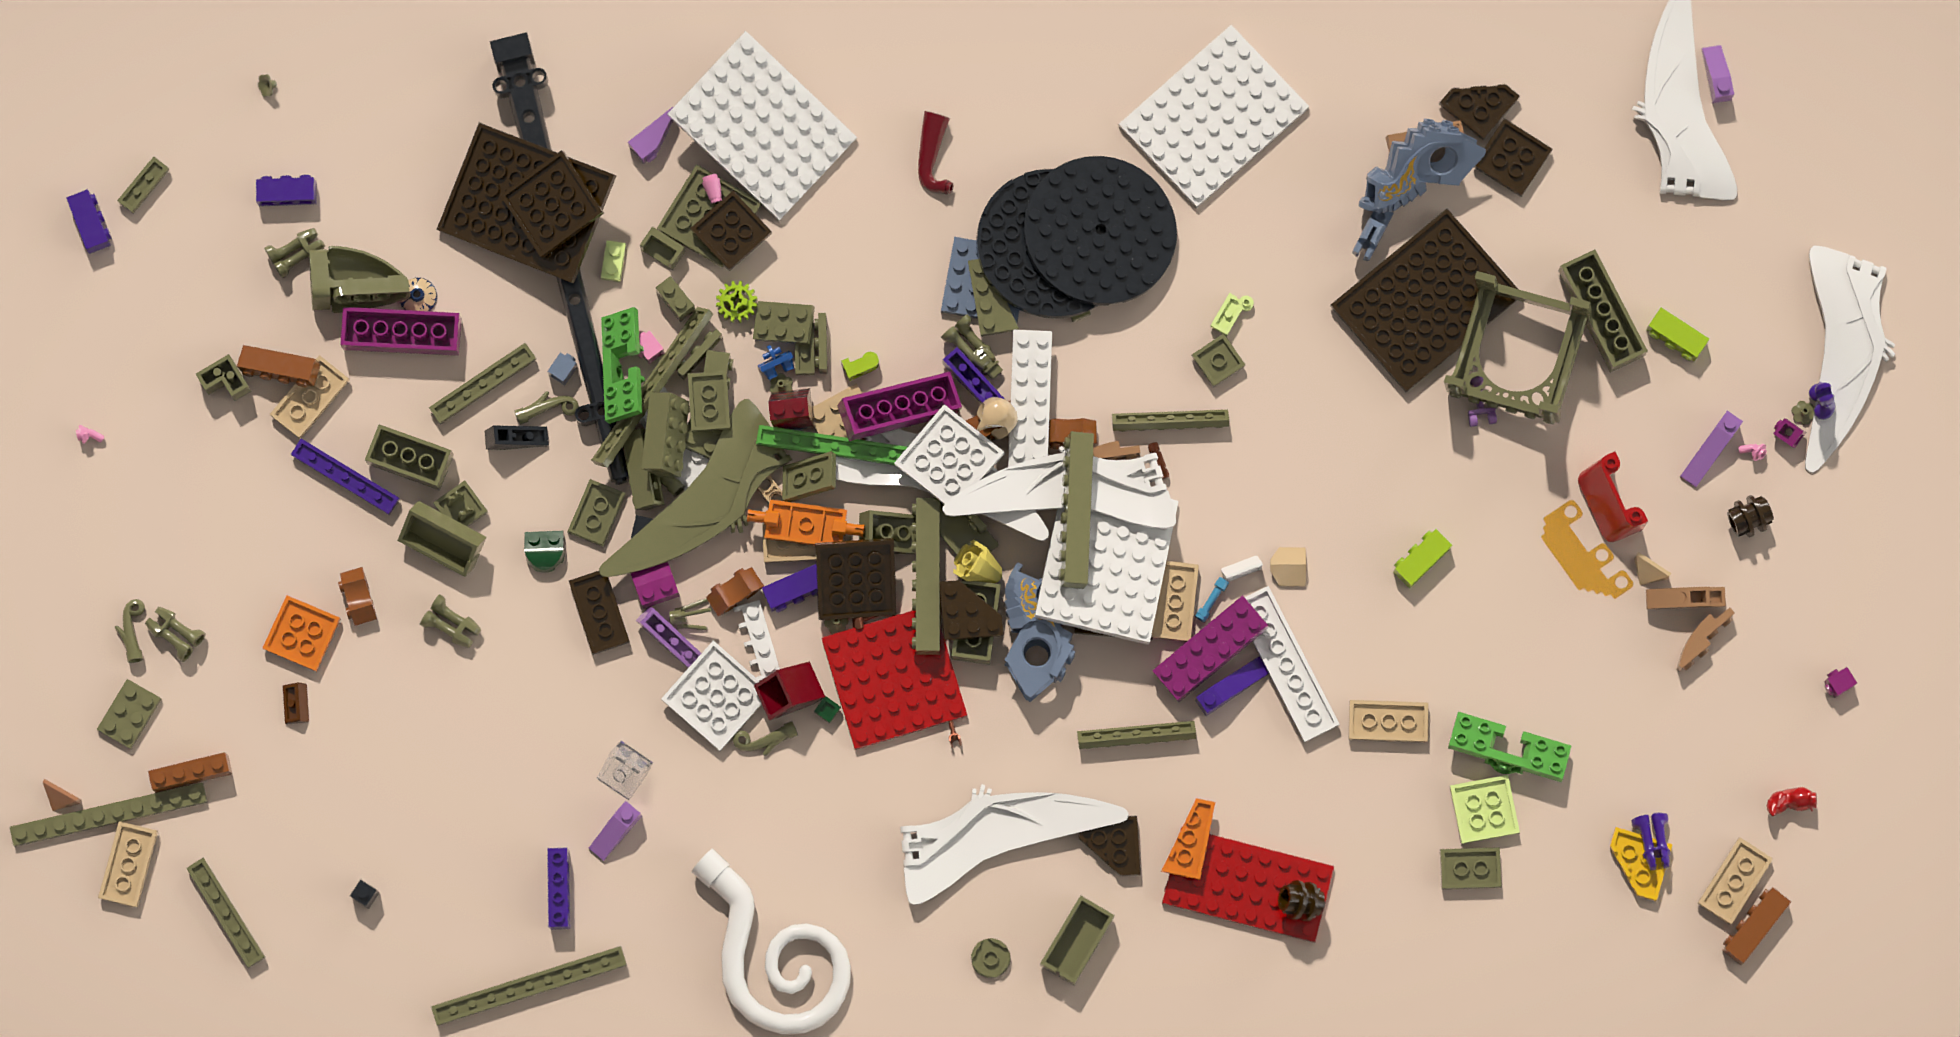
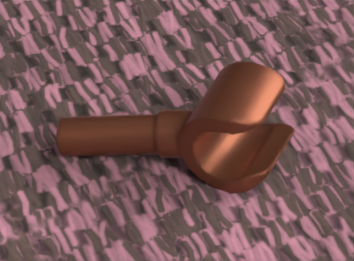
[852,616,877,629]
[948,720,962,748]

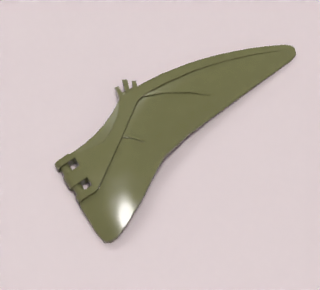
[599,399,792,577]

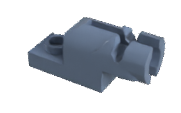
[1352,211,1394,261]

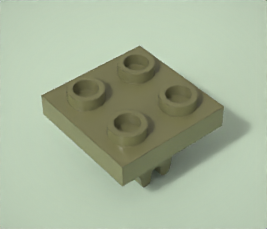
[433,480,488,527]

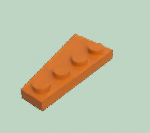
[1161,798,1215,880]

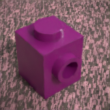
[1824,667,1857,698]

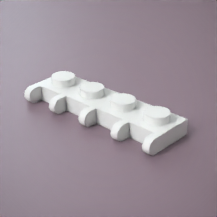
[733,600,780,681]

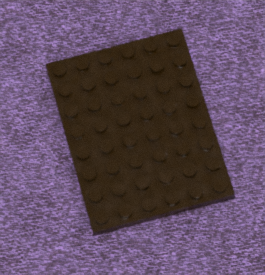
[436,122,616,284]
[1330,209,1518,392]

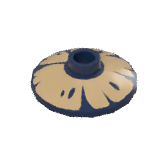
[400,278,437,311]

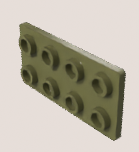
[940,502,999,555]

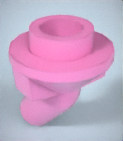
[76,425,104,444]
[1739,444,1767,461]

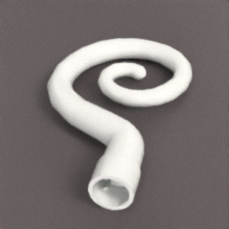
[691,849,851,1034]

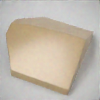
[1270,547,1306,586]

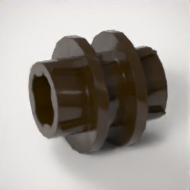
[1727,495,1774,537]
[1278,880,1325,921]

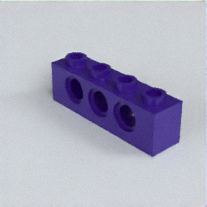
[547,848,570,930]

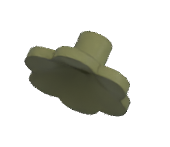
[258,74,277,97]
[770,373,793,393]
[1791,401,1814,425]
[824,618,849,634]

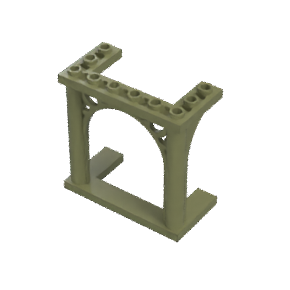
[1444,271,1592,425]

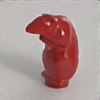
[1766,787,1817,817]

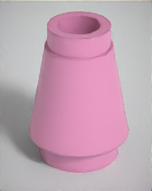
[702,174,722,204]

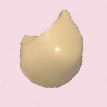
[977,397,1018,440]

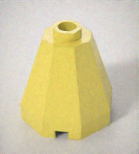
[953,540,1002,584]

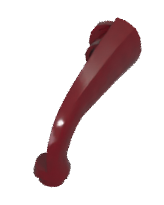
[918,111,954,194]

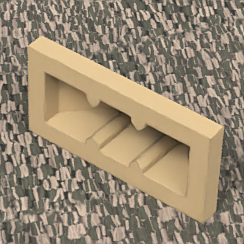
[1634,552,1671,585]

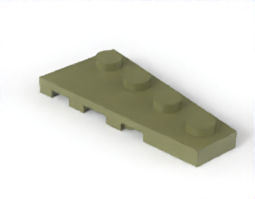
[968,259,1019,337]

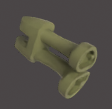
[264,228,325,279]
[420,594,481,648]
[145,606,206,662]

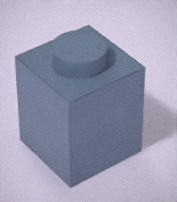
[547,352,578,386]

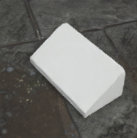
[1221,556,1263,582]

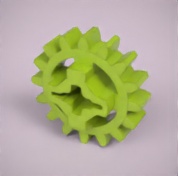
[716,281,757,323]

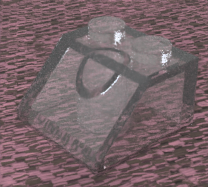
[597,741,653,800]

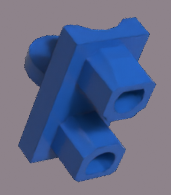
[758,345,794,380]

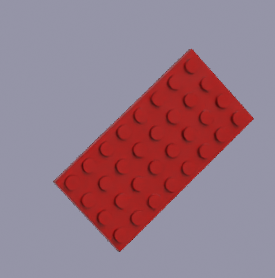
[1162,827,1334,943]

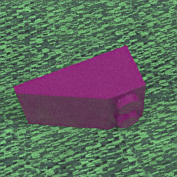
[631,562,680,609]

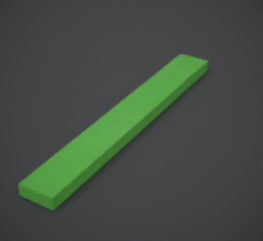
[756,425,908,465]

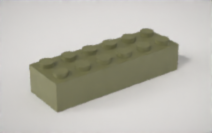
[1558,249,1648,373]

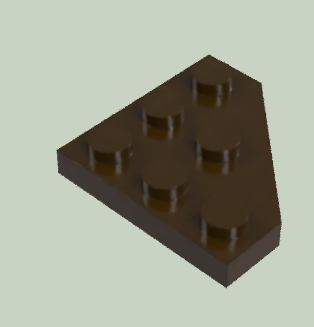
[1439,84,1520,140]
[940,580,1003,641]
[1079,816,1140,876]

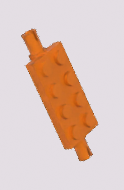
[747,500,865,546]

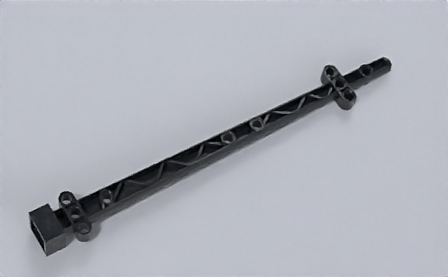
[490,32,629,485]

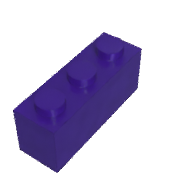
[256,175,316,206]
[66,189,112,254]
[762,564,817,612]

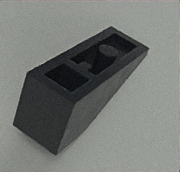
[485,425,549,450]

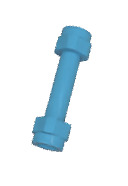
[1195,577,1229,623]

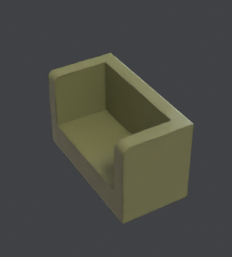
[640,227,685,270]

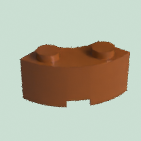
[1048,418,1097,449]
[338,567,377,626]
[706,567,764,617]

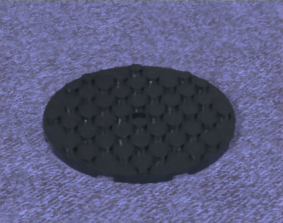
[1023,156,1177,305]
[976,169,1105,318]

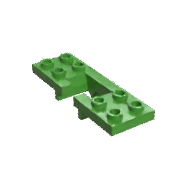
[601,307,645,424]
[1448,711,1571,782]

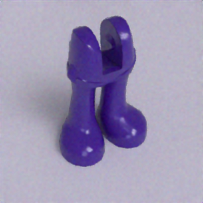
[1809,382,1836,420]
[1631,813,1671,870]

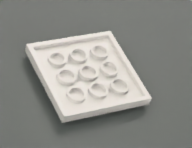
[894,405,1004,505]
[661,641,762,751]

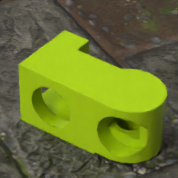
[841,352,879,382]

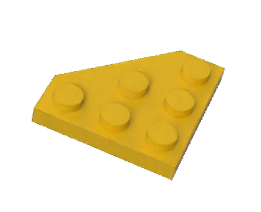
[1610,827,1673,901]

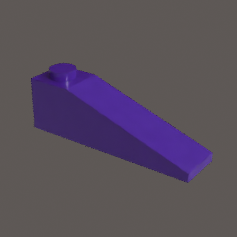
[943,347,1005,404]
[1195,657,1269,716]

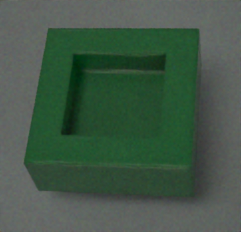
[814,696,841,724]

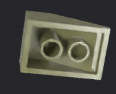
[859,510,916,554]

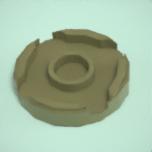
[971,938,1010,978]

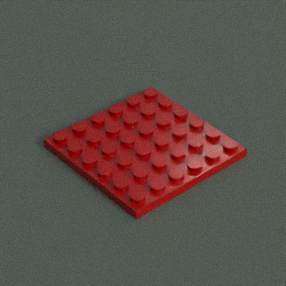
[822,611,968,750]

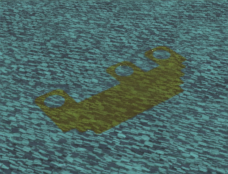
[1541,500,1633,598]

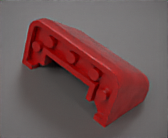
[1578,451,1648,542]

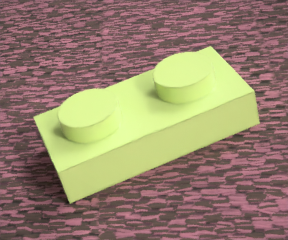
[601,241,626,282]

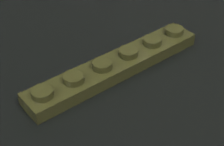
[429,343,537,425]
[1112,409,1229,432]
[1077,721,1196,749]
[187,858,266,968]

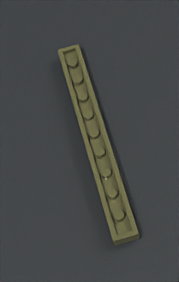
[591,307,713,468]
[10,782,207,847]
[431,946,627,1026]

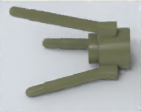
[669,598,712,630]

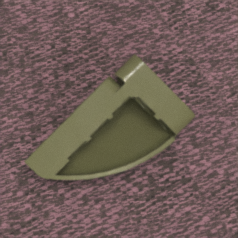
[309,246,410,313]

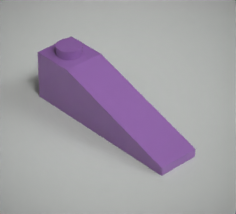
[1680,410,1743,487]
[636,606,702,668]

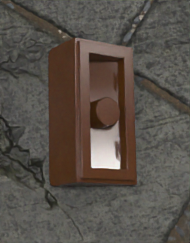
[282,682,309,724]

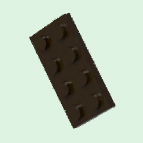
[569,571,630,655]

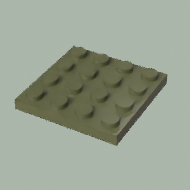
[657,164,762,268]

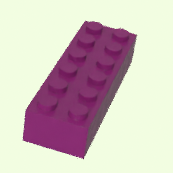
[340,307,462,356]
[837,372,962,441]
[1152,595,1269,702]

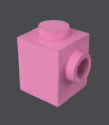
[637,331,664,364]

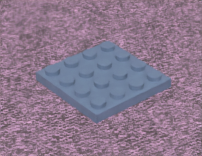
[941,237,1019,323]

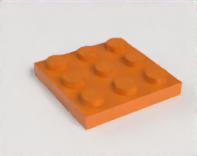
[262,595,341,672]

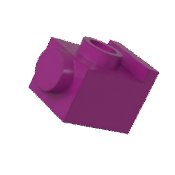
[1773,418,1806,448]

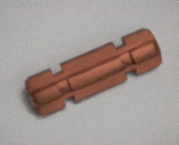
[1148,442,1169,479]

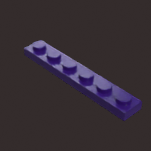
[291,438,400,515]

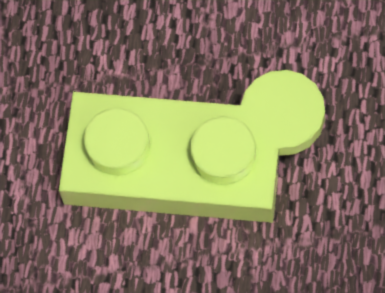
[1210,293,1254,336]

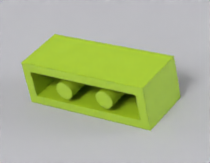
[1646,307,1709,362]
[1393,529,1452,589]

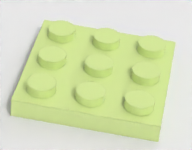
[1450,775,1520,844]

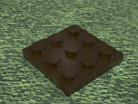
[1474,118,1553,197]
[690,191,772,271]

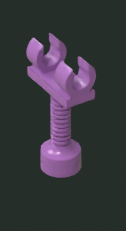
[1468,377,1497,427]

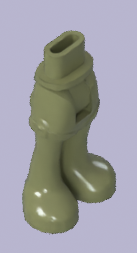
[941,314,1003,380]

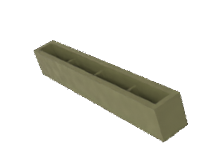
[1058,431,1094,589]
[912,498,940,655]

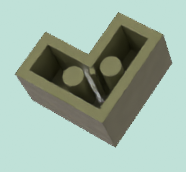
[196,354,251,401]

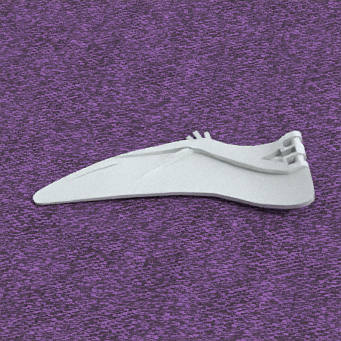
[1632,0,1737,200]
[1805,246,1895,473]
[943,442,1176,529]

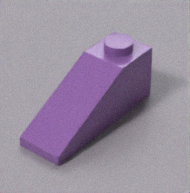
[1702,45,1734,104]
[628,107,673,164]
[589,801,642,861]

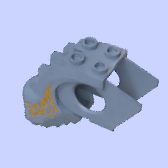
[1358,119,1486,213]
[1004,562,1075,702]

